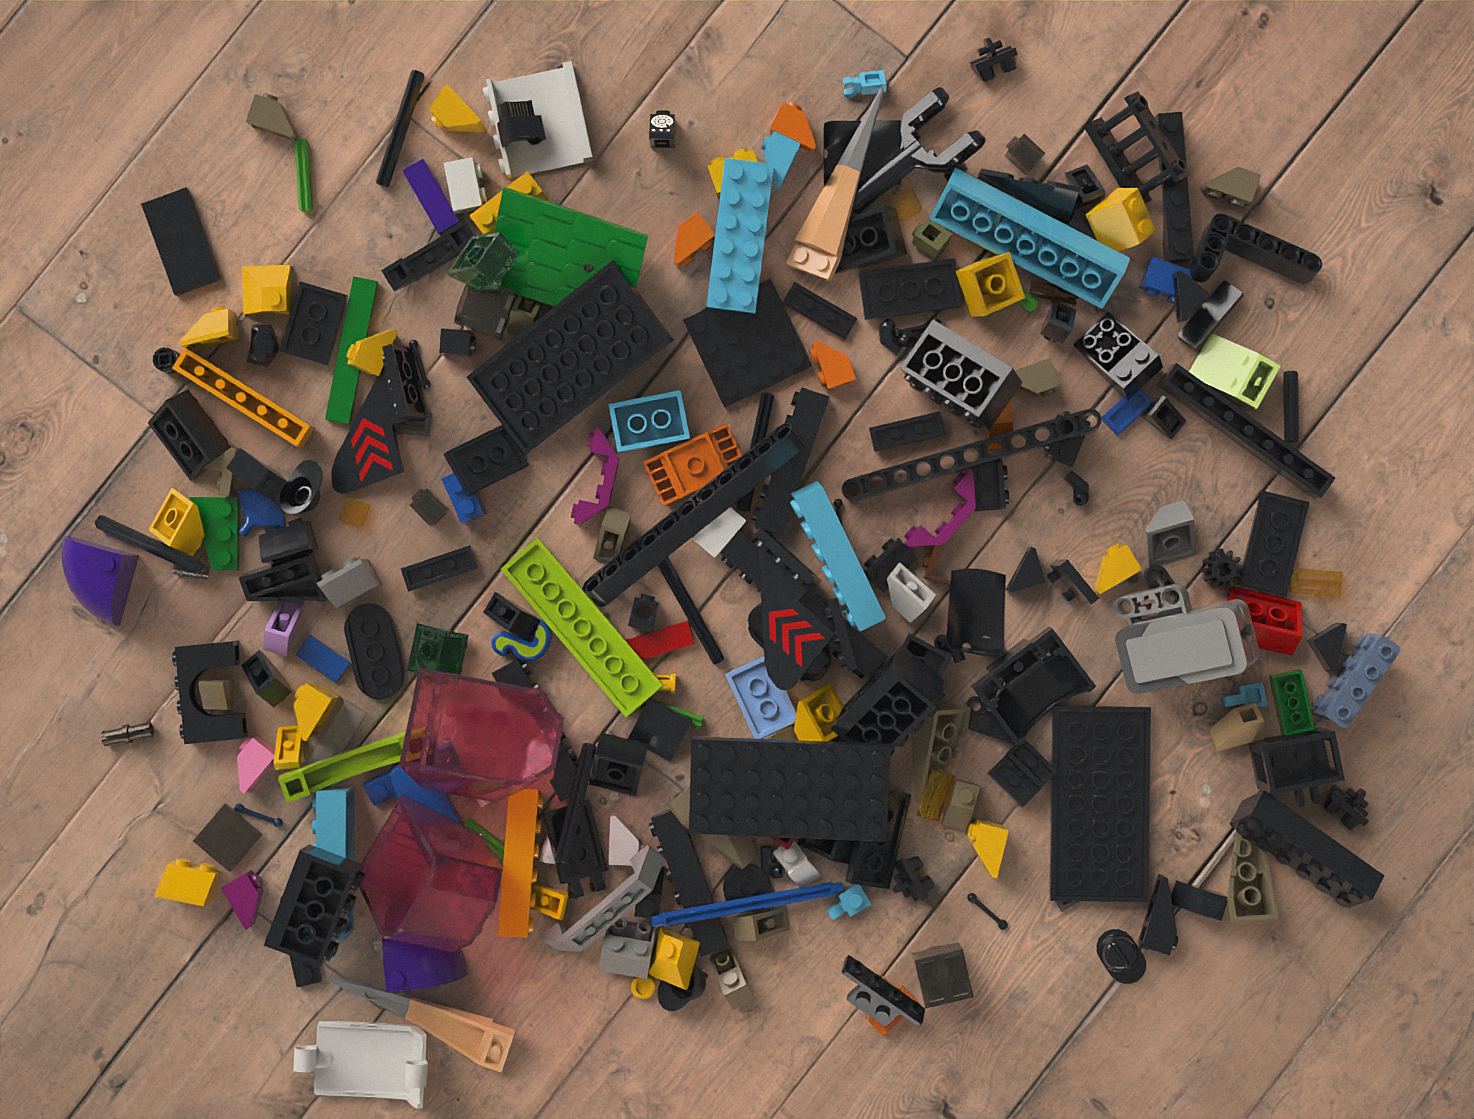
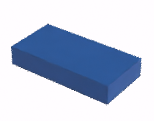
[1101,389,1153,436]
[296,635,351,683]

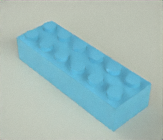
[706,158,774,314]
[790,481,886,632]
[311,786,355,940]

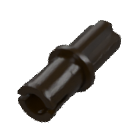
[1029,281,1079,306]

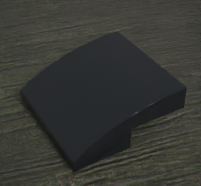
[628,697,693,761]
[987,739,1058,808]

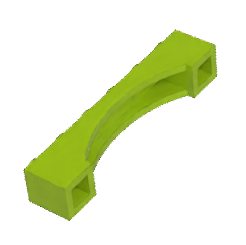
[278,726,429,803]

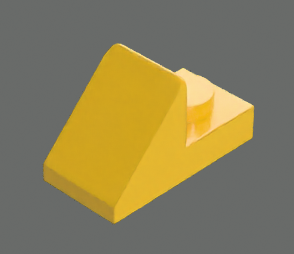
[273,725,306,770]
[530,883,568,920]

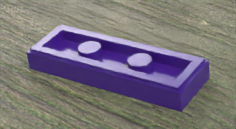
[402,159,460,235]

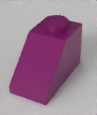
[221,870,264,930]

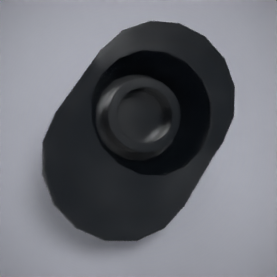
[279,460,323,514]
[1096,929,1146,984]
[657,963,708,1011]

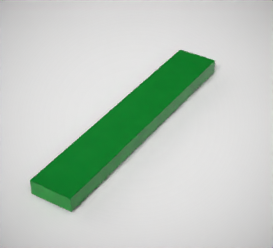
[325,276,378,424]

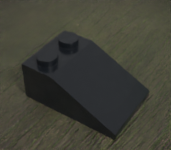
[835,205,907,274]

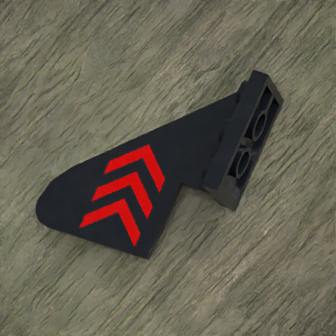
[331,344,428,494]
[754,528,835,691]

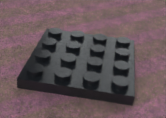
[683,278,812,408]

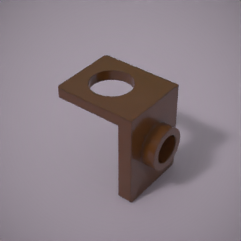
[922,545,950,585]

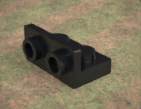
[1043,411,1091,468]
[971,460,1010,512]
[863,538,918,592]

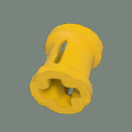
[653,672,676,694]

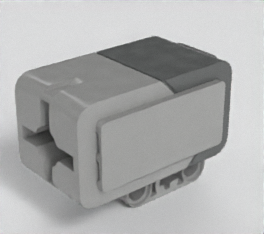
[1113,584,1260,694]

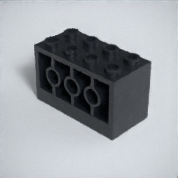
[900,320,1022,431]
[831,645,947,757]
[264,844,366,967]

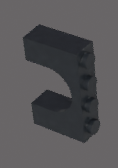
[172,640,248,744]

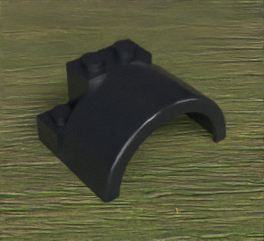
[971,626,1096,746]

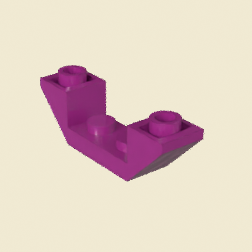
[571,428,620,525]
[904,470,976,547]

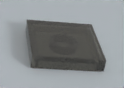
[193,803,263,872]

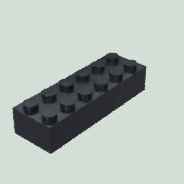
[1230,790,1385,908]

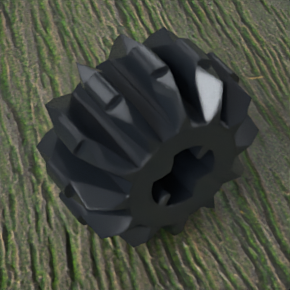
[1200,549,1243,590]

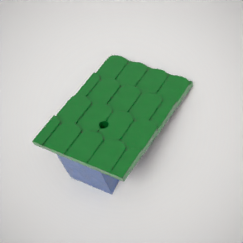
[485,186,648,306]

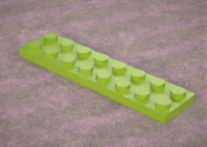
[501,537,664,717]

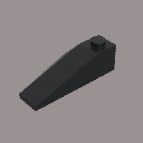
[977,168,1080,224]

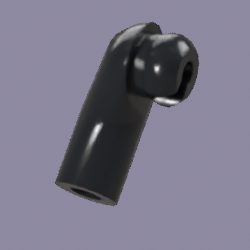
[878,319,903,356]
[934,634,966,664]
[760,845,785,879]

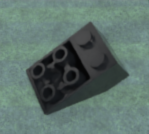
[1073,311,1163,400]

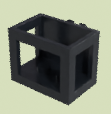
[1248,727,1345,807]

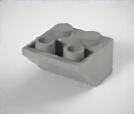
[317,557,382,608]
[599,916,656,979]

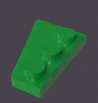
[189,497,240,570]

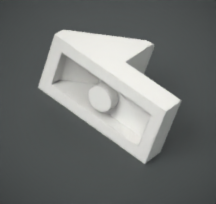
[773,841,821,888]

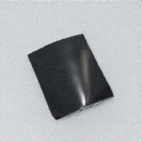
[823,120,902,187]
[946,568,1006,656]

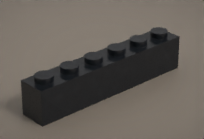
[752,387,830,536]
[648,809,729,957]

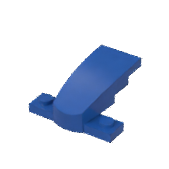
[363,742,473,867]

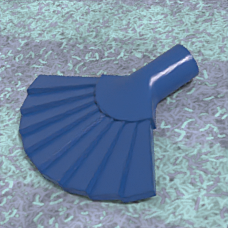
[236,489,285,537]

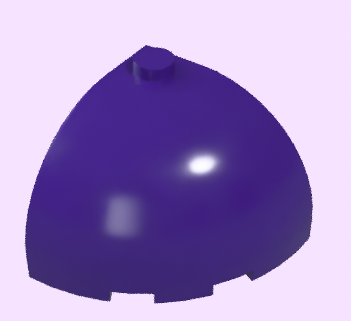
[62,536,139,626]
[382,908,468,992]

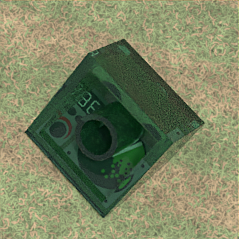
[447,232,519,291]
[407,623,469,682]

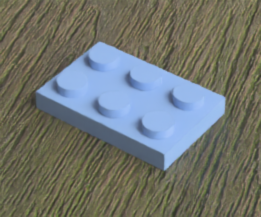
[725,656,796,739]

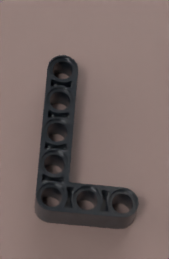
[1190,213,1323,284]

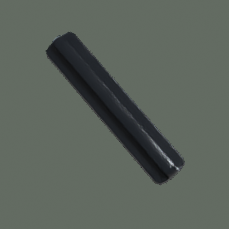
[1283,371,1299,443]

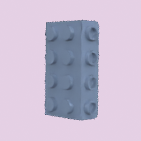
[1311,633,1401,728]

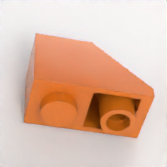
[674,212,715,268]
[809,341,856,391]

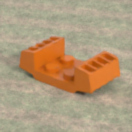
[643,423,742,506]

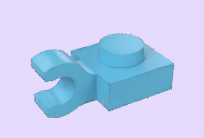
[843,70,887,98]
[1220,682,1268,708]
[827,884,871,920]

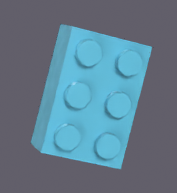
[608,390,690,454]

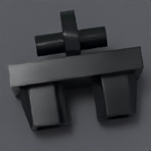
[969,37,1018,82]
[1324,785,1369,830]
[892,856,935,901]

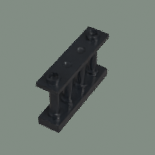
[1084,91,1189,204]

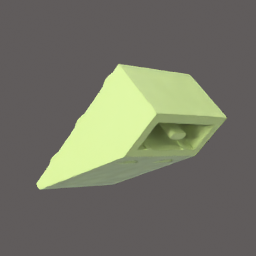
[1189,334,1281,411]

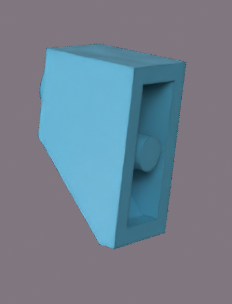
[761,131,801,191]

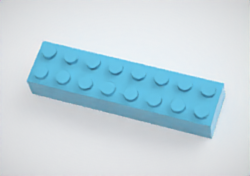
[929,168,1130,309]

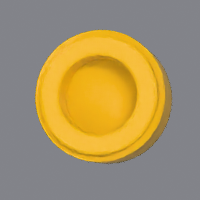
[631,975,655,999]

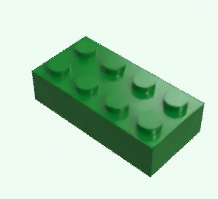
[1269,669,1315,736]

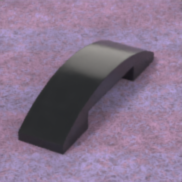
[381,220,477,292]

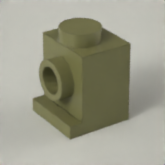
[912,217,952,261]

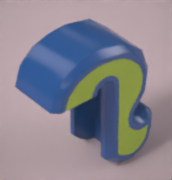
[491,620,552,661]

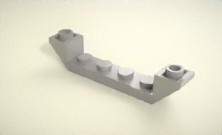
[540,844,664,952]

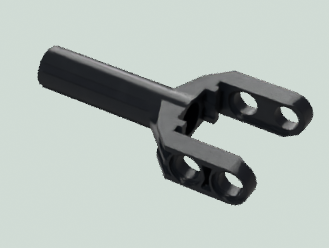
[852,87,986,214]

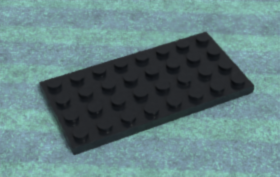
[466,260,674,455]
[1049,705,1151,902]
[689,736,891,842]

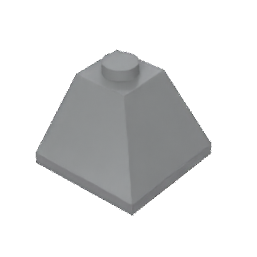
[1145,500,1196,566]

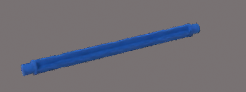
[651,882,843,928]

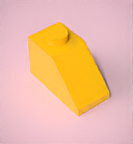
[347,329,398,376]
[1094,543,1142,594]

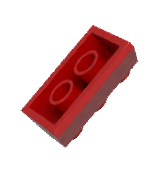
[1226,587,1303,656]

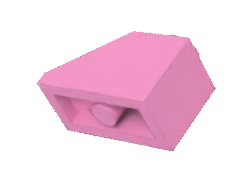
[237,736,275,794]

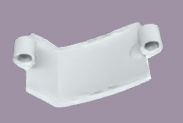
[293,1021,428,1109]

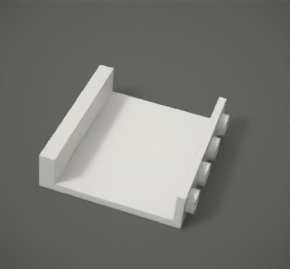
[483,61,594,179]

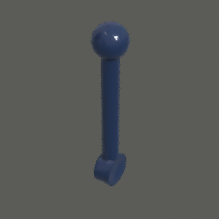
[234,804,283,827]

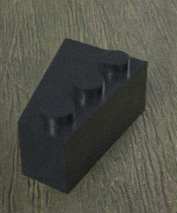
[239,551,328,602]

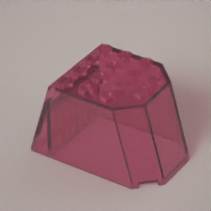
[399,668,564,802]
[359,794,502,952]

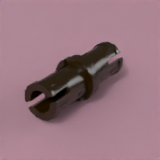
[101,722,154,746]

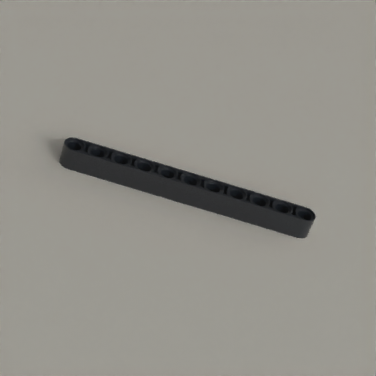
[842,409,1102,502]
[582,423,805,607]

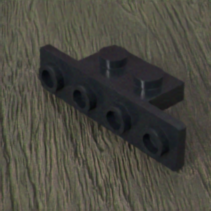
[841,955,925,1027]

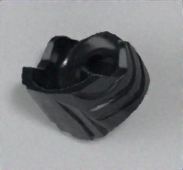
[247,324,279,367]

